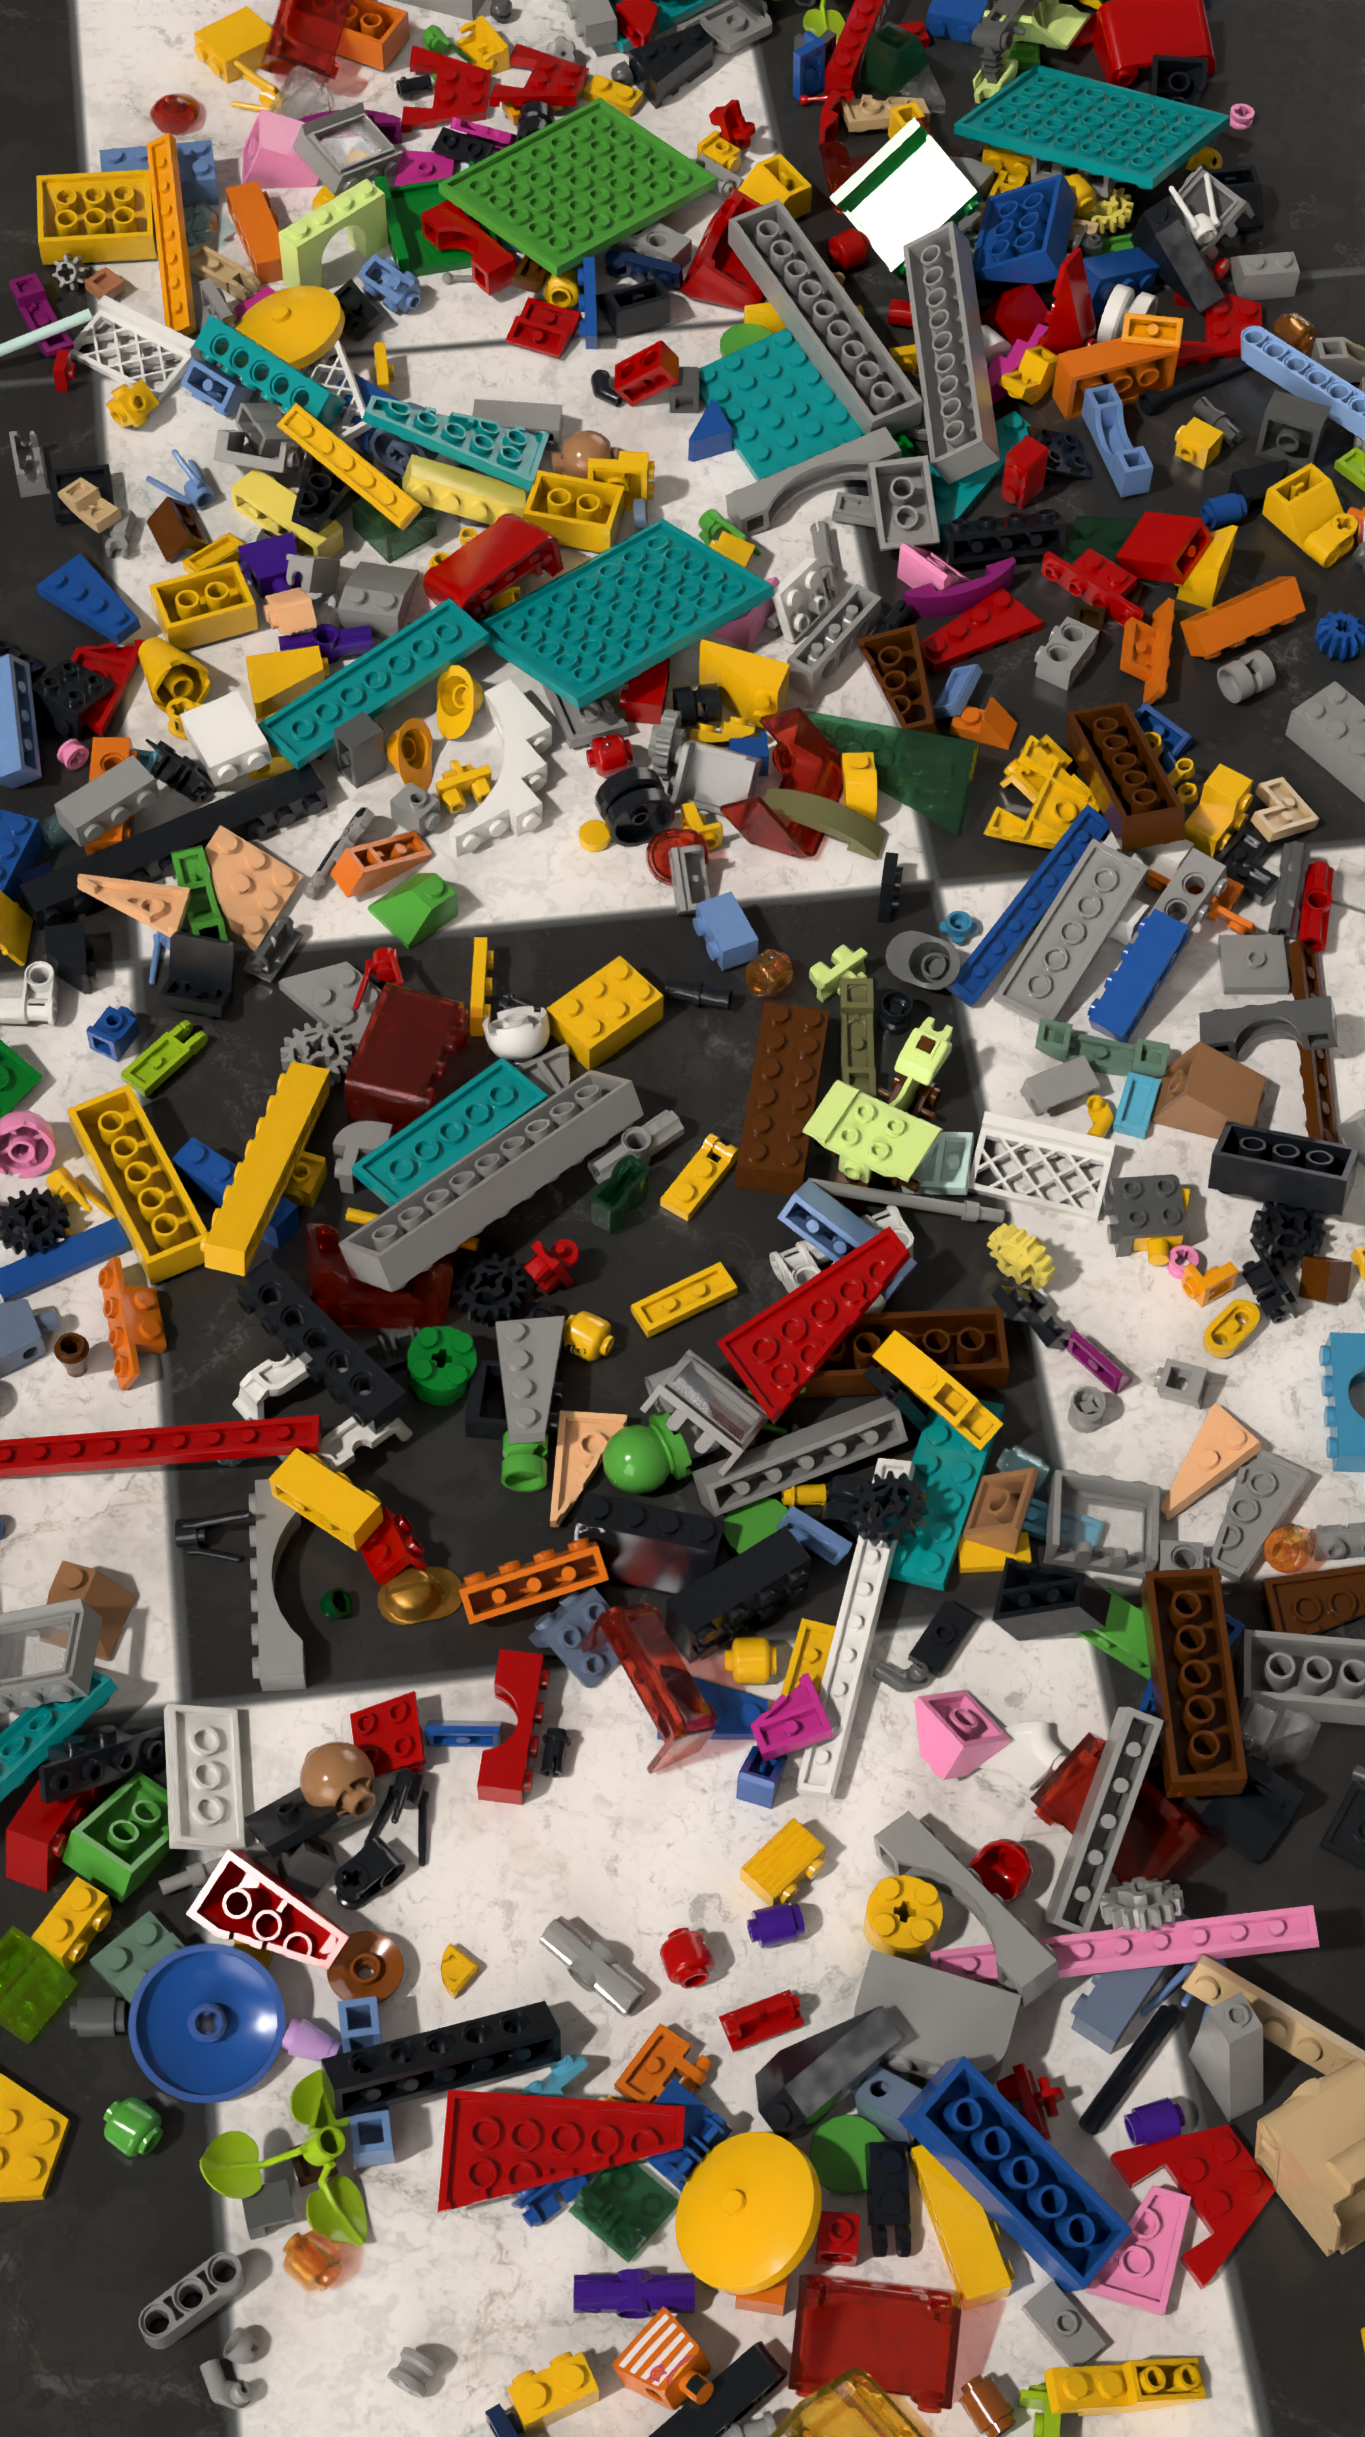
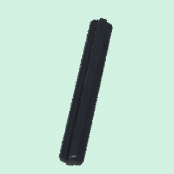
[1079,2005,1178,2135]

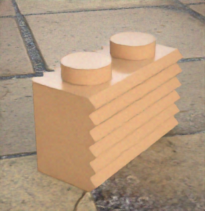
[262,587,317,636]

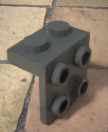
[1102,1174,1188,1257]

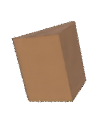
[962,1467,1039,1555]

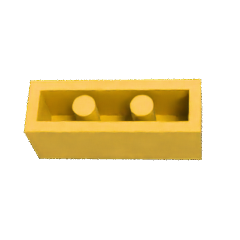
[269,1448,383,1552]

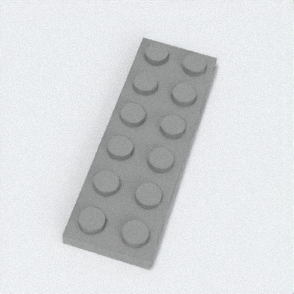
[994,839,1149,1024]

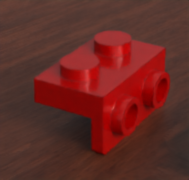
[360,1507,428,1586]

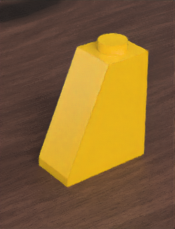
[245,645,330,719]

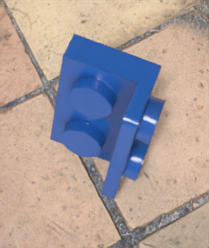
[793,30,826,101]

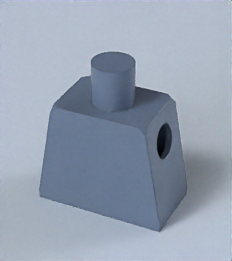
[0,1299,60,1379]
[849,2066,922,2153]

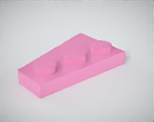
[1085,2186,1191,2316]

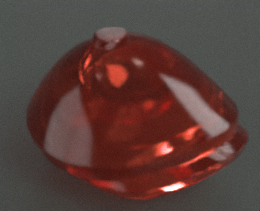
[150,93,200,135]
[646,828,709,885]

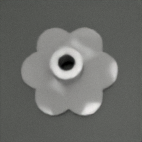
[546,36,576,63]

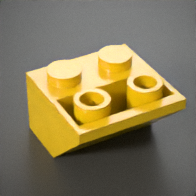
[738,153,812,219]
[1262,463,1344,549]

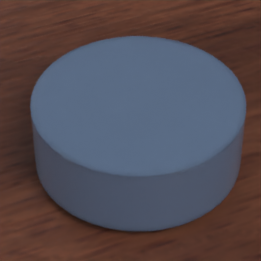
[633,498,648,529]

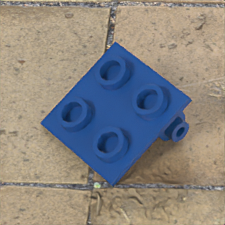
[645,2078,733,2192]

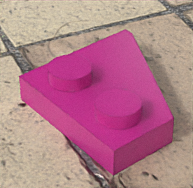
[450,117,516,149]
[750,1673,833,1762]

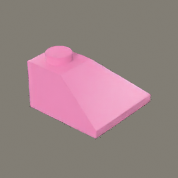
[914,1690,1011,1780]

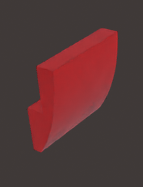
[506,297,582,359]

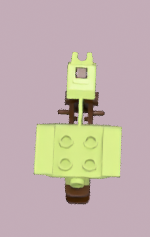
[803,1016,953,1212]

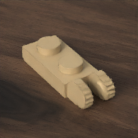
[188,244,261,302]

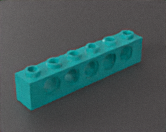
[193,315,346,430]

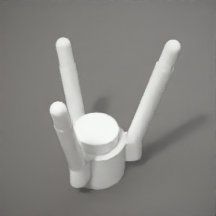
[1169,173,1221,245]

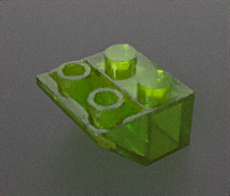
[0,1926,78,2045]

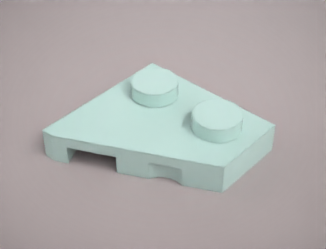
[901,1132,974,1195]

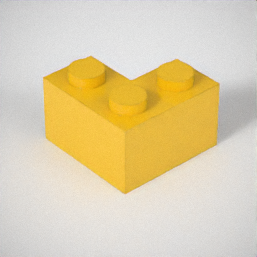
[1184,764,1253,859]

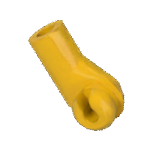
[1086,1095,1114,1138]

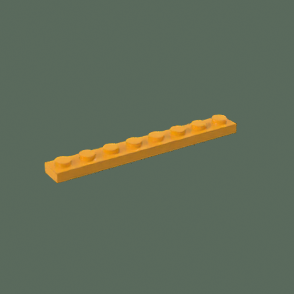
[146,133,197,336]

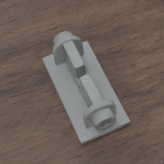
[691,153,744,201]
[1310,1522,1365,1561]

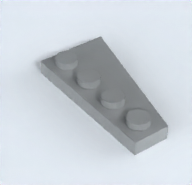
[542,684,629,749]
[495,1316,565,1444]
[1209,1449,1310,1584]

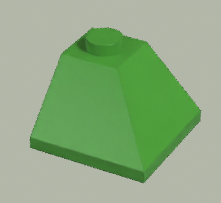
[368,873,458,950]

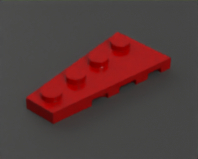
[922,587,1043,673]

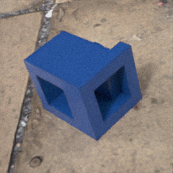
[723,732,769,776]
[86,1006,139,1062]

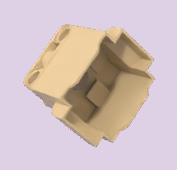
[1255,2059,1365,2257]

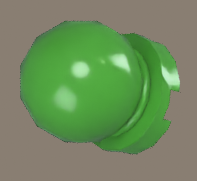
[603,1410,692,1494]

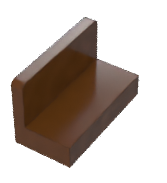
[147,496,209,563]

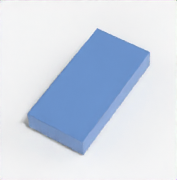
[934,664,983,720]
[776,1506,853,1565]

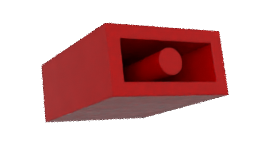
[1115,511,1214,585]

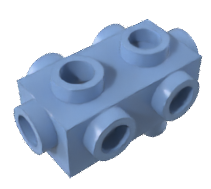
[357,253,423,314]

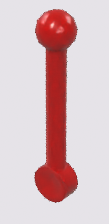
[799,90,855,105]

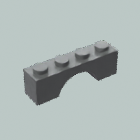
[1199,996,1338,1060]

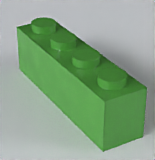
[1074,1583,1151,1680]

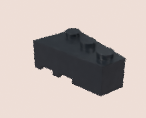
[629,24,713,109]
[992,1557,1111,1641]

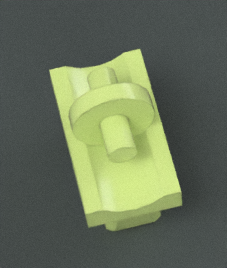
[809,944,868,1003]

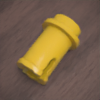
[781,1484,826,1508]

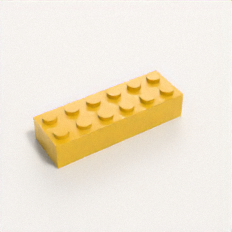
[67,1084,208,1285]

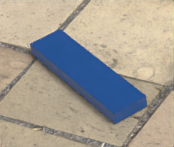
[0,1218,131,1303]

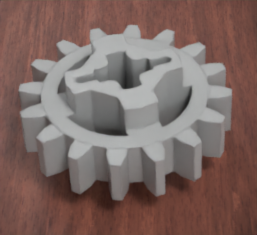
[647,709,686,779]
[280,1022,353,1083]
[1099,1877,1185,1932]

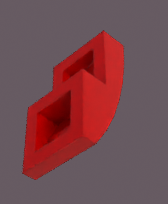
[819,90,842,151]

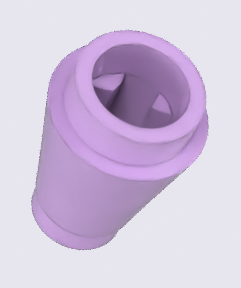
[281,2018,341,2062]

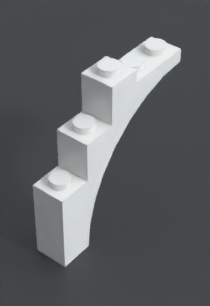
[449,678,552,857]

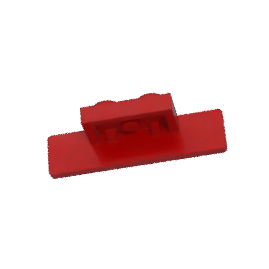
[1041,548,1144,627]

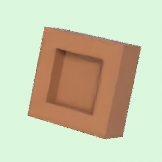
[84,267,126,300]

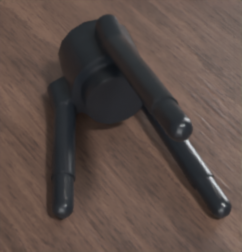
[175,1509,253,1562]
[364,1770,430,1867]

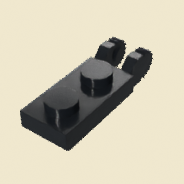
[865,2142,912,2257]

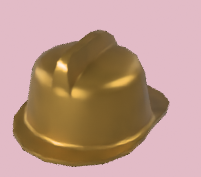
[378,1567,462,1625]

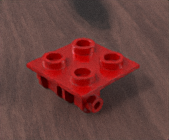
[350,1691,426,1778]

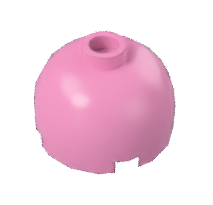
[0,1110,56,1179]

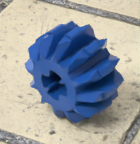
[1314,609,1365,662]

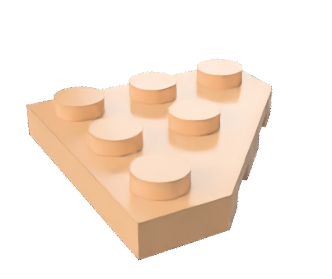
[204,825,303,951]

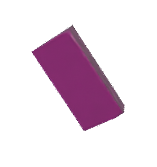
[1067,1330,1133,1395]

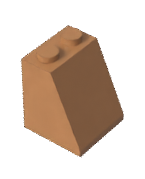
[1151,1041,1266,1139]

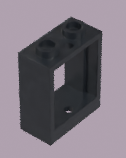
[465,1359,564,1445]

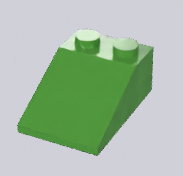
[62,1772,170,1903]

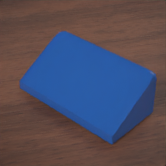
[1134,702,1196,759]
[425,1720,502,1747]

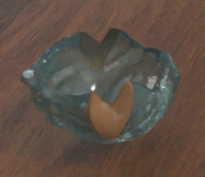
[183,201,219,248]

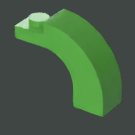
[170,845,228,941]

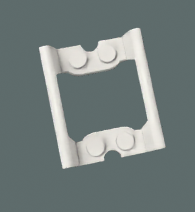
[232,1345,413,1473]

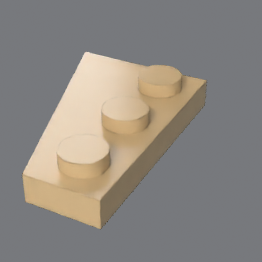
[841,93,930,133]

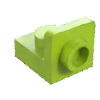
[1018,2385,1061,2437]

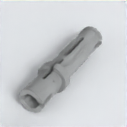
[810,521,839,600]

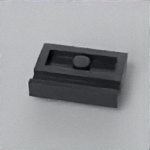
[862,1365,931,1431]

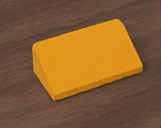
[1121,312,1183,348]

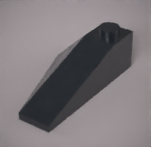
[1148,55,1208,107]
[1130,196,1226,315]

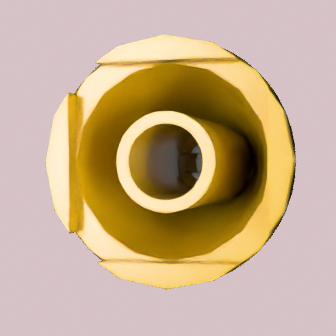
[138,637,210,714]

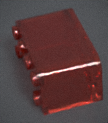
[345,982,469,1132]

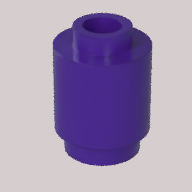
[747,1902,805,1949]
[1124,2097,1185,2147]

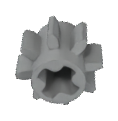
[52,253,90,290]

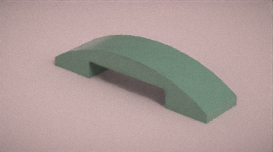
[1035,1018,1170,1076]

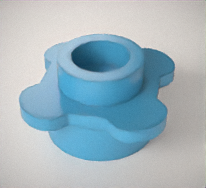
[939,911,978,944]

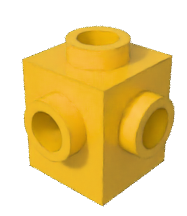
[106,379,160,428]

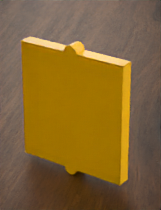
[0,890,33,967]

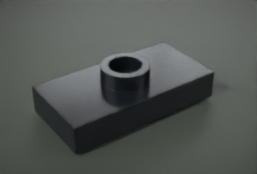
[908,1599,977,1678]

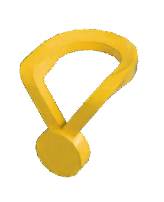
[1185,146,1222,171]

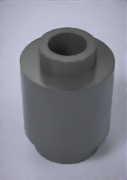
[69,1997,127,2037]

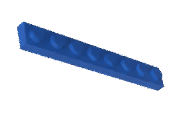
[946,804,1110,1008]

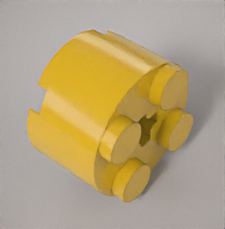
[864,1875,943,1962]

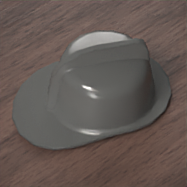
[886,930,961,990]

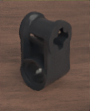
[334,1837,406,1910]

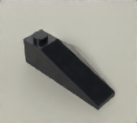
[291,447,374,533]
[755,2005,906,2141]

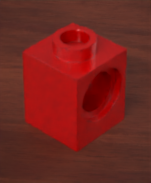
[815,2211,860,2267]

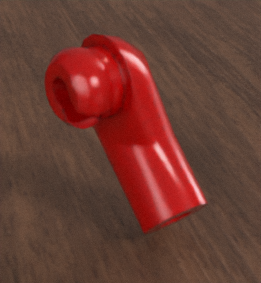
[1212,257,1231,283]

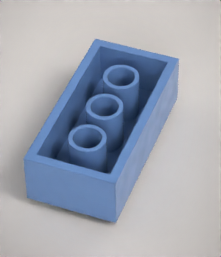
[99,140,219,208]

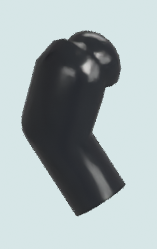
[591,369,623,407]

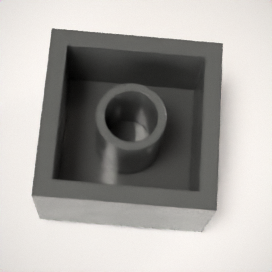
[1255,390,1331,469]

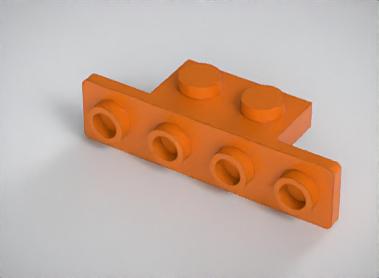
[1120,598,1175,705]
[1143,868,1256,935]
[98,1257,167,1390]

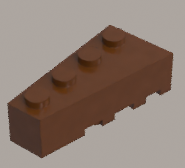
[856,624,941,751]

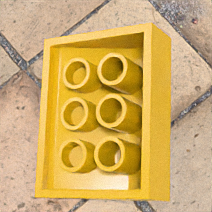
[36,169,157,265]

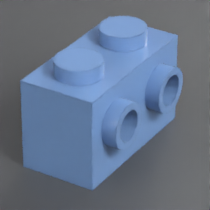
[180,358,254,417]
[693,891,758,971]

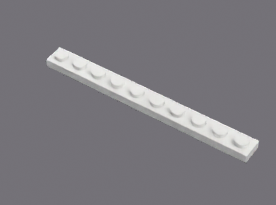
[795,1458,915,1799]

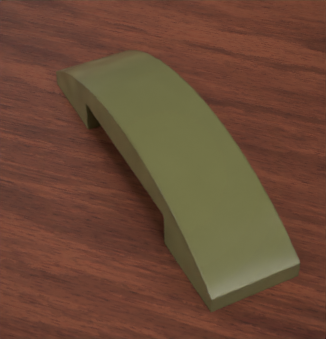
[758,788,885,860]
[840,978,876,1098]

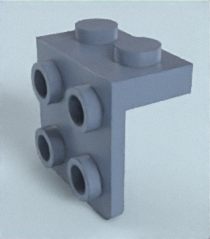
[528,1587,636,1688]

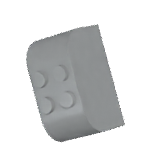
[853,1950,1022,2088]

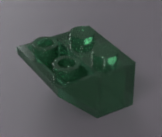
[859,21,931,97]

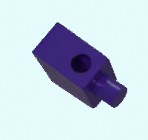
[238,532,301,599]

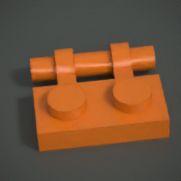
[614,2023,713,2104]

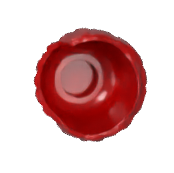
[969,1839,1033,1904]

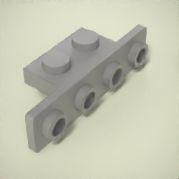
[192,278,237,368]

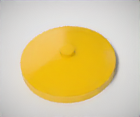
[235,285,345,370]
[675,2131,822,2295]

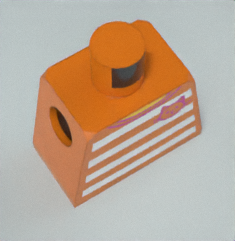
[611,2306,714,2410]

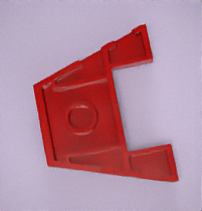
[489,44,589,107]
[401,46,491,133]
[1174,291,1262,368]
[1110,2124,1276,2290]

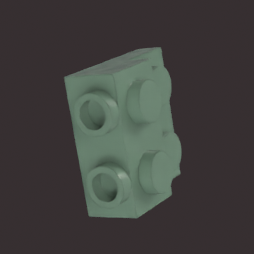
[89,1910,185,2009]

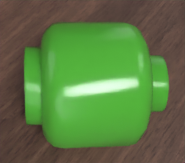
[103,2097,163,2157]

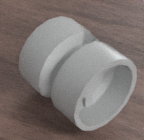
[1217,650,1276,703]

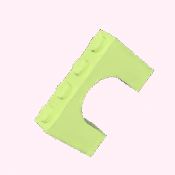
[278,179,388,288]

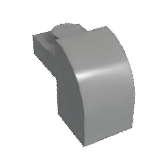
[333,1121,394,1194]

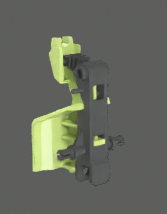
[971,0,1091,104]

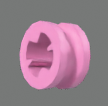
[1229,103,1255,130]
[57,739,89,771]
[1167,1245,1199,1280]

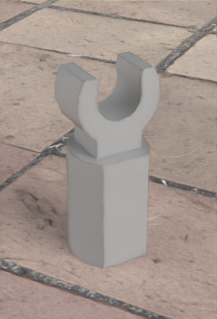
[105,509,136,559]

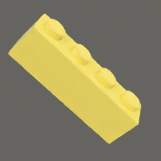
[402,454,526,525]
[231,468,344,558]

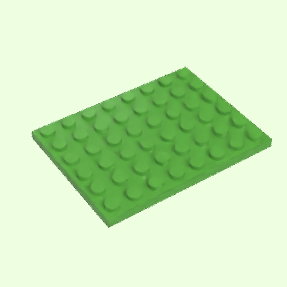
[438,98,718,277]

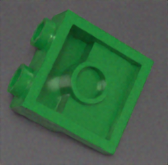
[0,1040,43,1118]

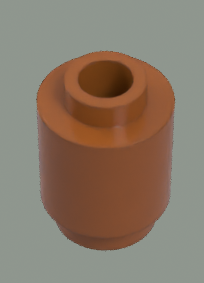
[959,2375,1017,2437]

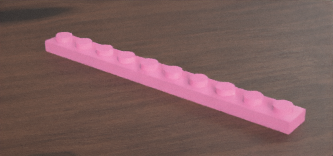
[930,1905,1320,1986]

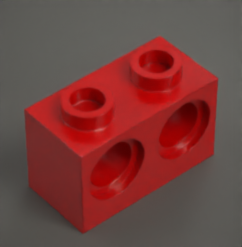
[614,340,679,407]

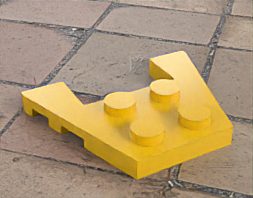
[983,735,1100,849]
[0,2073,71,2202]

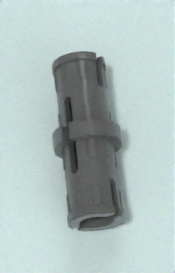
[1193,397,1244,448]

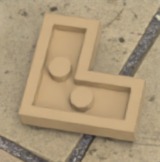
[1250,777,1320,842]

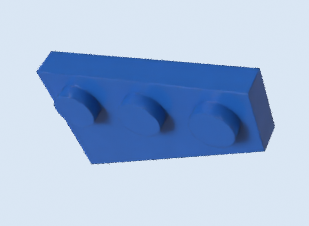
[578,257,597,349]

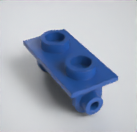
[511,2173,594,2228]

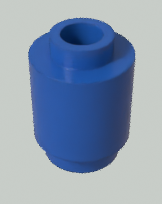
[1200,493,1247,528]

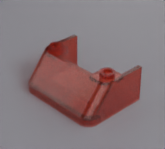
[720,707,843,859]
[580,1603,717,1774]

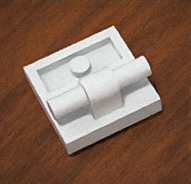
[765,556,830,643]

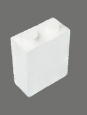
[180,690,272,787]

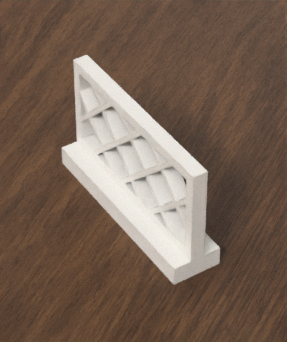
[70,295,202,403]
[300,340,372,455]
[967,1111,1116,1222]

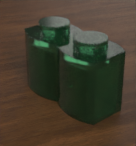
[591,1154,650,1234]

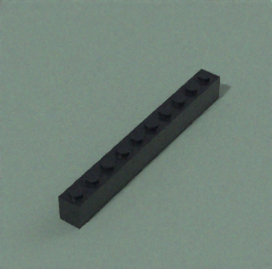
[19,763,328,931]

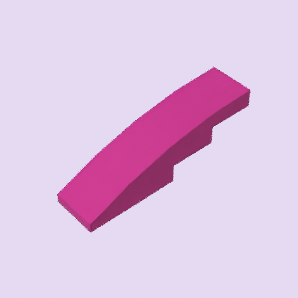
[988,323,1048,405]

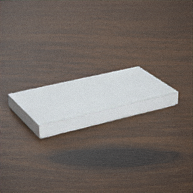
[164,1704,246,1851]

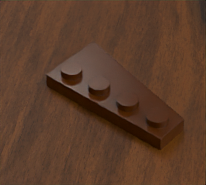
[1261,1564,1365,1635]

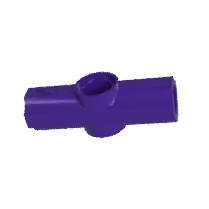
[278,624,373,665]
[573,2269,695,2319]

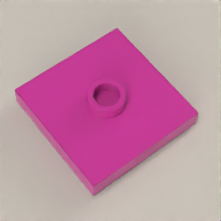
[394,150,455,187]

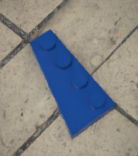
[35,553,141,645]

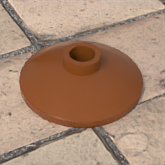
[327,1931,404,2004]

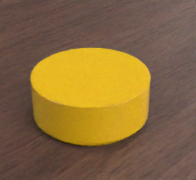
[579,820,611,852]

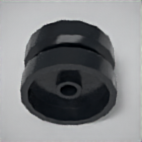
[595,767,675,847]

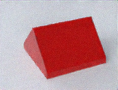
[980,283,1049,346]

